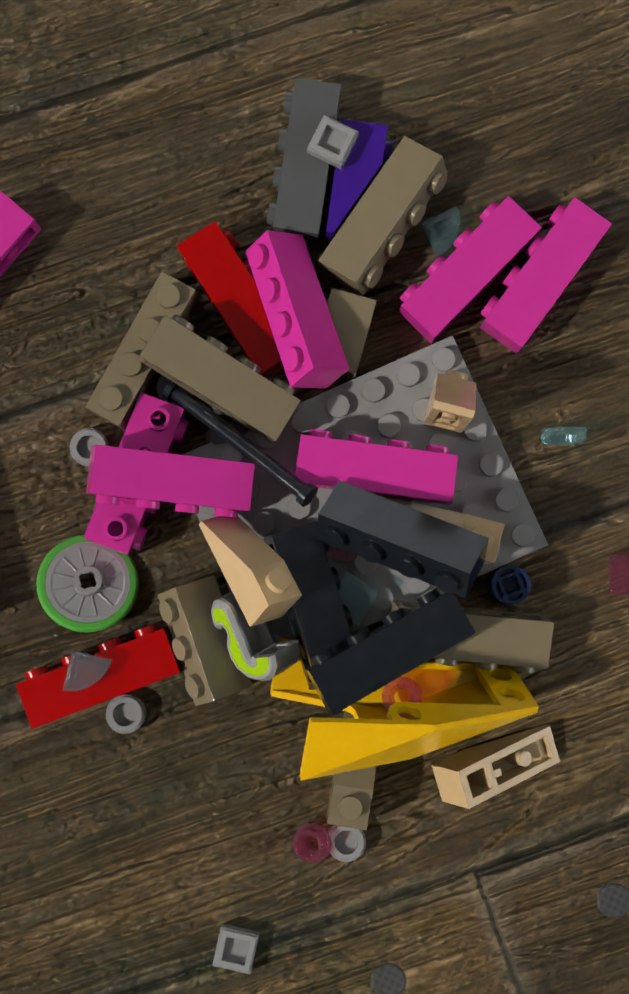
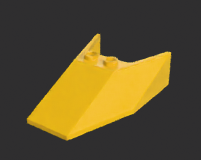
[270,638,539,781]

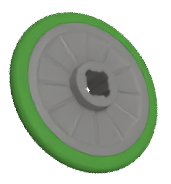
[37,535,139,633]

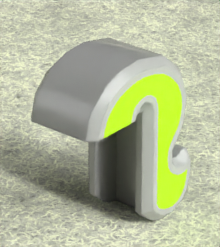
[211,591,300,681]

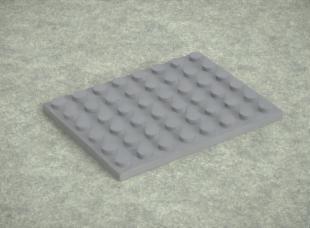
[183,335,548,643]

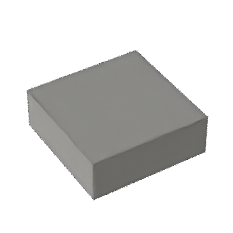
[307,115,359,170]
[212,924,260,975]

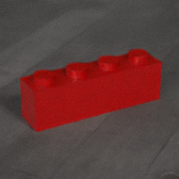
[176,221,283,378]
[16,623,183,729]

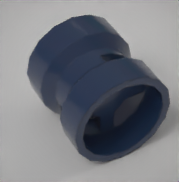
[487,565,531,605]

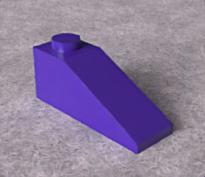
[326,119,393,242]

